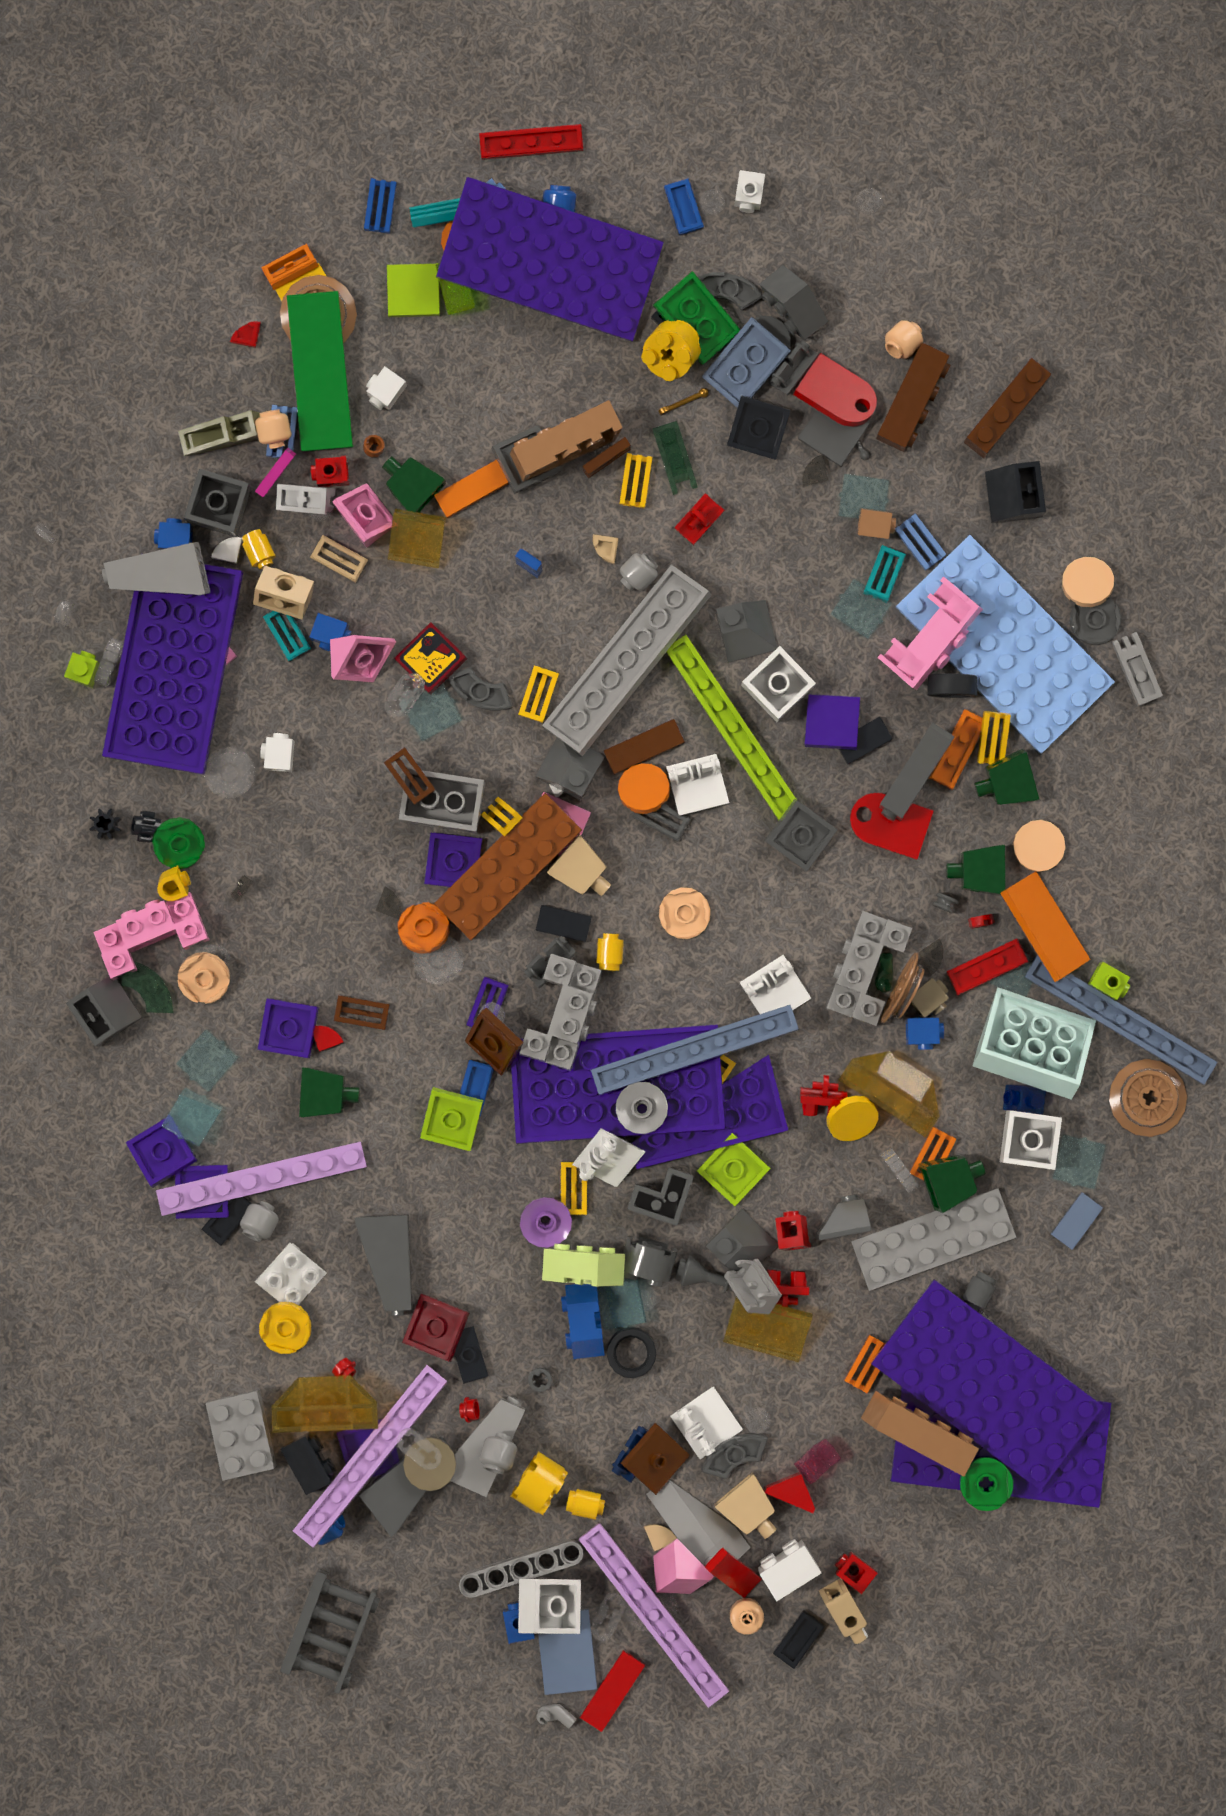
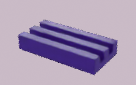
[466,976,509,1027]

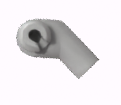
[536,1703,577,1729]

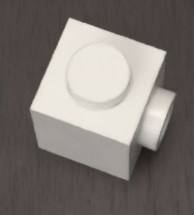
[734,170,765,213]
[366,366,407,410]
[260,733,295,772]

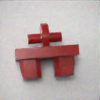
[674,493,725,546]
[800,1075,847,1116]
[766,1270,809,1313]

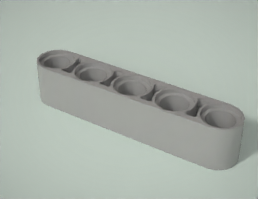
[459,1539,583,1598]

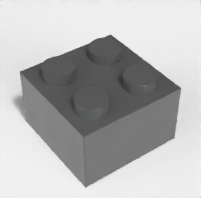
[184,469,252,537]

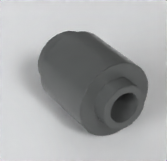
[962,1271,997,1312]

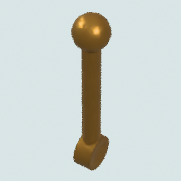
[658,388,709,415]

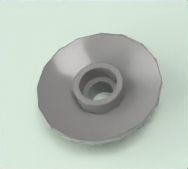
[616,1082,668,1134]

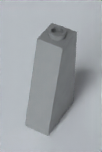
[102,542,211,595]
[450,1396,526,1497]

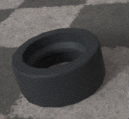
[927,673,977,698]
[607,1327,656,1379]

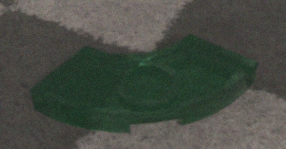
[122,961,173,1013]

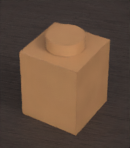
[857,508,896,539]

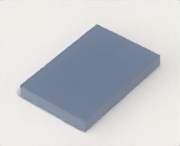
[702,317,791,408]
[538,1609,597,1695]

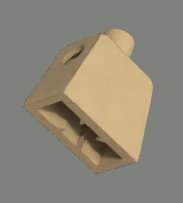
[547,834,611,896]
[714,1472,776,1539]
[819,1578,868,1644]

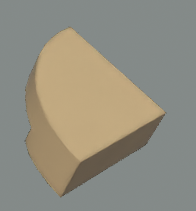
[593,534,618,564]
[644,1524,677,1551]

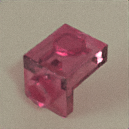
[794,1439,841,1484]

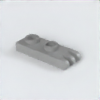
[1112,632,1163,707]

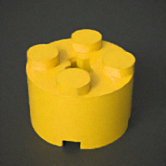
[641,320,701,381]
[510,1451,568,1515]

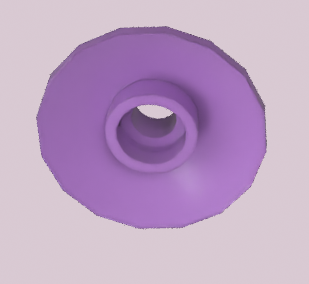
[520,1197,572,1248]

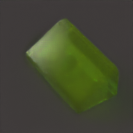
[435,263,475,315]

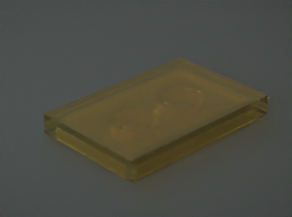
[723,1296,813,1362]

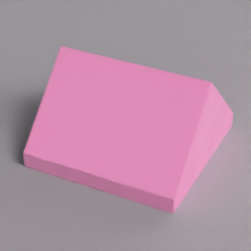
[333,483,398,548]
[330,635,396,682]
[653,1539,714,1594]

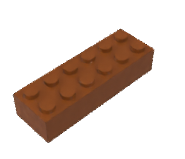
[434,793,582,940]

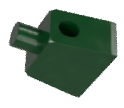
[382,456,446,519]
[974,749,1039,805]
[946,845,1006,896]
[299,1067,360,1117]
[918,1155,986,1213]

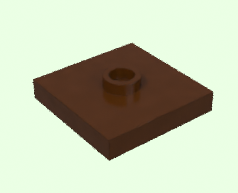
[465,1008,524,1076]
[621,1423,690,1495]

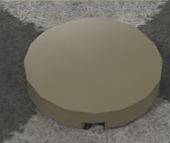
[403,1437,456,1491]

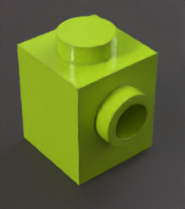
[64,651,101,689]
[1088,962,1130,1000]

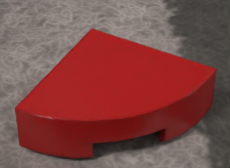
[230,321,261,348]
[968,914,995,929]
[313,1026,344,1052]

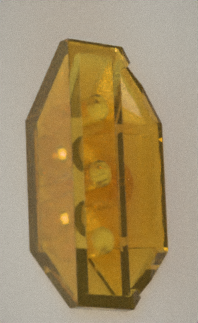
[838,1051,939,1137]
[271,1375,378,1433]

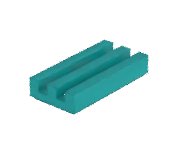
[409,198,460,228]
[863,545,906,603]
[263,611,311,662]

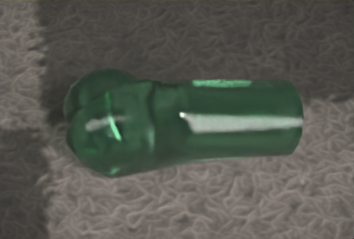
[874,952,893,993]

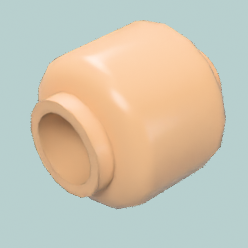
[885,320,923,359]
[255,409,291,449]
[730,1598,764,1635]

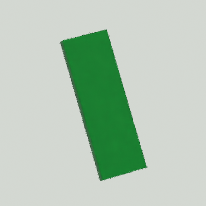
[287,291,353,452]

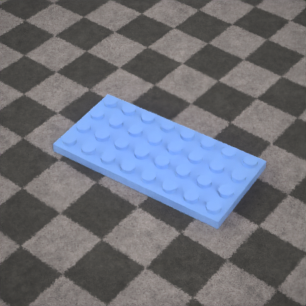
[896,535,1115,754]

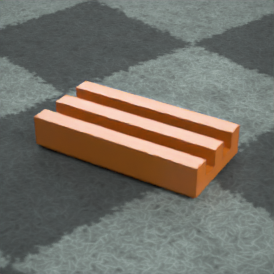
[261,244,319,290]
[909,1127,956,1181]
[844,1335,885,1393]

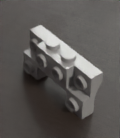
[826,911,912,1026]
[520,954,602,1071]

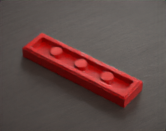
[479,124,584,160]

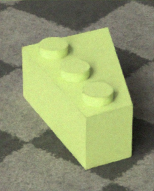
[542,1244,625,1287]

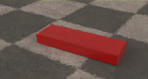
[947,938,1028,995]
[705,1548,762,1598]
[580,1650,645,1732]

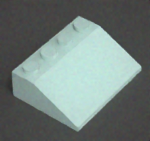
[973,987,1096,1099]

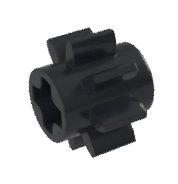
[89,808,122,840]
[131,811,161,843]

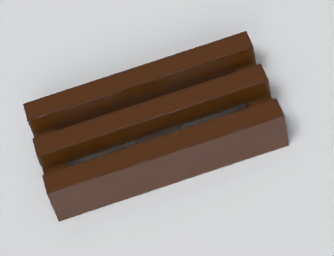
[582,437,631,479]
[384,747,436,805]
[334,995,390,1030]

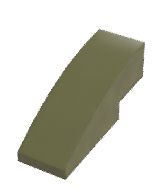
[178,410,260,456]

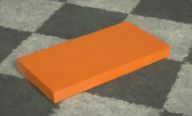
[1000,871,1091,982]

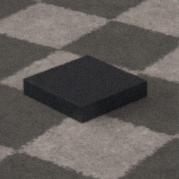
[727,395,791,460]

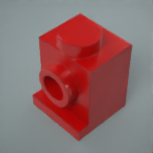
[311,456,349,487]
[775,1211,811,1251]
[835,1552,877,1594]

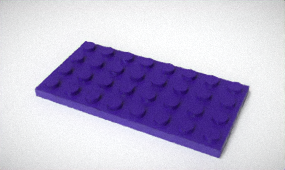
[436,177,664,342]
[102,564,243,775]
[511,1025,725,1144]
[871,1279,1104,1491]
[890,1387,1111,1508]

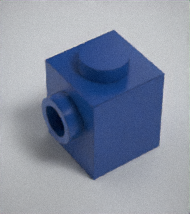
[154,518,193,550]
[310,613,352,652]
[906,1018,944,1050]
[503,1601,535,1644]

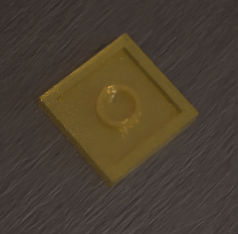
[388,509,446,568]

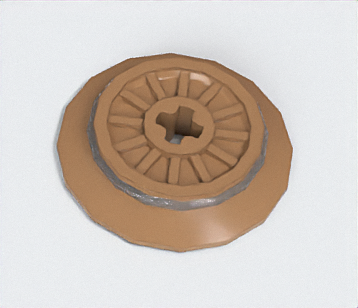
[280,275,357,343]
[880,953,925,1023]
[1109,1059,1187,1137]

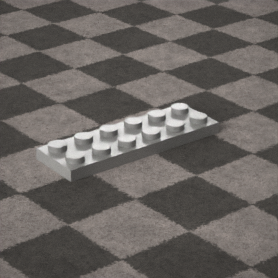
[851,1188,1016,1291]

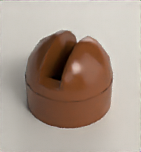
[363,435,384,458]

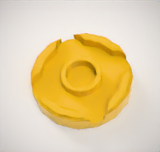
[826,1096,878,1141]
[259,1302,311,1354]

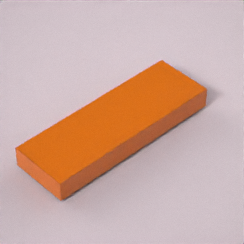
[434,460,509,518]
[929,709,983,790]

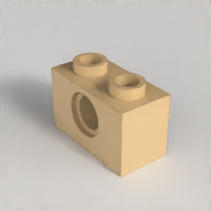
[253,566,314,620]

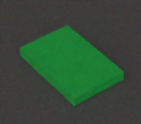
[653,271,740,365]

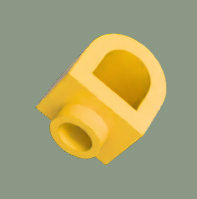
[157,866,191,901]

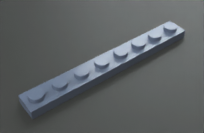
[1024,955,1218,1085]
[591,1005,799,1096]

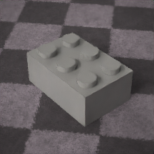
[399,768,485,834]
[206,1389,277,1481]

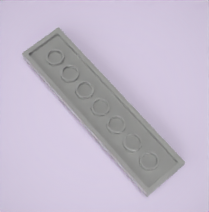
[542,565,712,756]

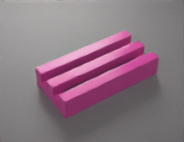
[255,448,296,497]

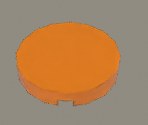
[618,763,670,814]
[398,902,450,954]

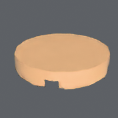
[1062,557,1114,607]
[1013,820,1065,872]
[659,887,710,939]
[178,952,230,1004]

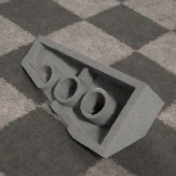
[646,1480,751,1583]

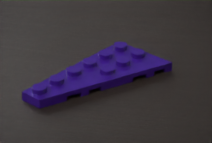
[631,1054,788,1169]

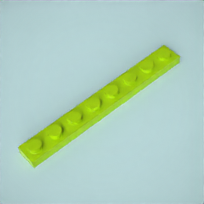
[666,635,797,821]

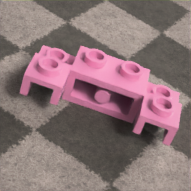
[878,577,983,690]
[93,892,209,981]

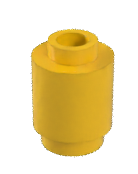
[242,529,276,570]
[596,933,624,971]
[566,1489,605,1520]

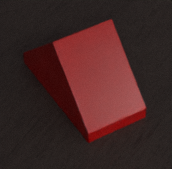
[764,1472,815,1513]

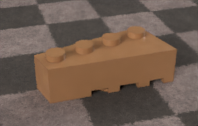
[510,400,623,482]
[861,1391,979,1477]

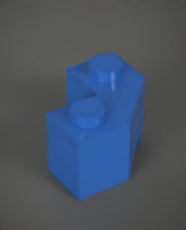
[561,1284,605,1359]

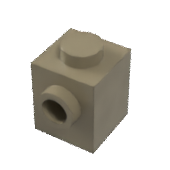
[911,978,949,1018]

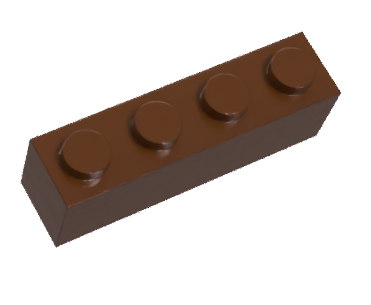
[876,343,951,452]
[964,358,1051,459]

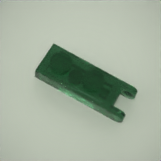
[652,421,698,495]

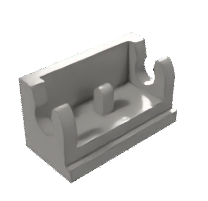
[276,484,336,514]
[724,1259,782,1314]

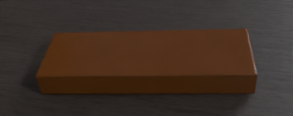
[603,719,685,775]

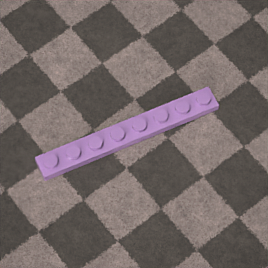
[156,1142,367,1216]
[293,1365,447,1548]
[579,1522,729,1708]

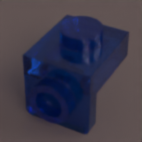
[1003,1085,1046,1115]

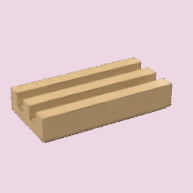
[310,535,368,583]

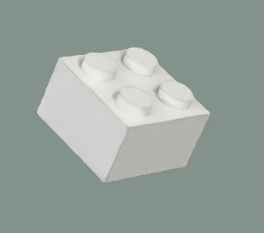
[741,646,816,722]
[1000,1110,1062,1170]
[758,1539,821,1601]
[518,1579,581,1634]

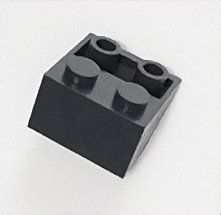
[985,461,1046,523]
[280,1431,337,1495]

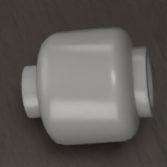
[620,552,658,591]
[240,1201,279,1242]
[479,1433,517,1474]

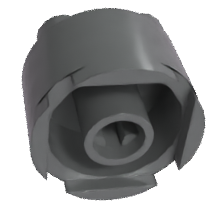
[623,1236,678,1287]

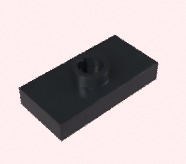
[454,1326,489,1384]

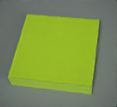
[387,263,440,317]
[420,1087,483,1151]
[697,1133,771,1206]

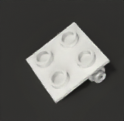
[666,754,729,816]
[740,955,811,1014]
[573,1128,645,1187]
[255,1243,327,1305]
[670,1387,743,1459]

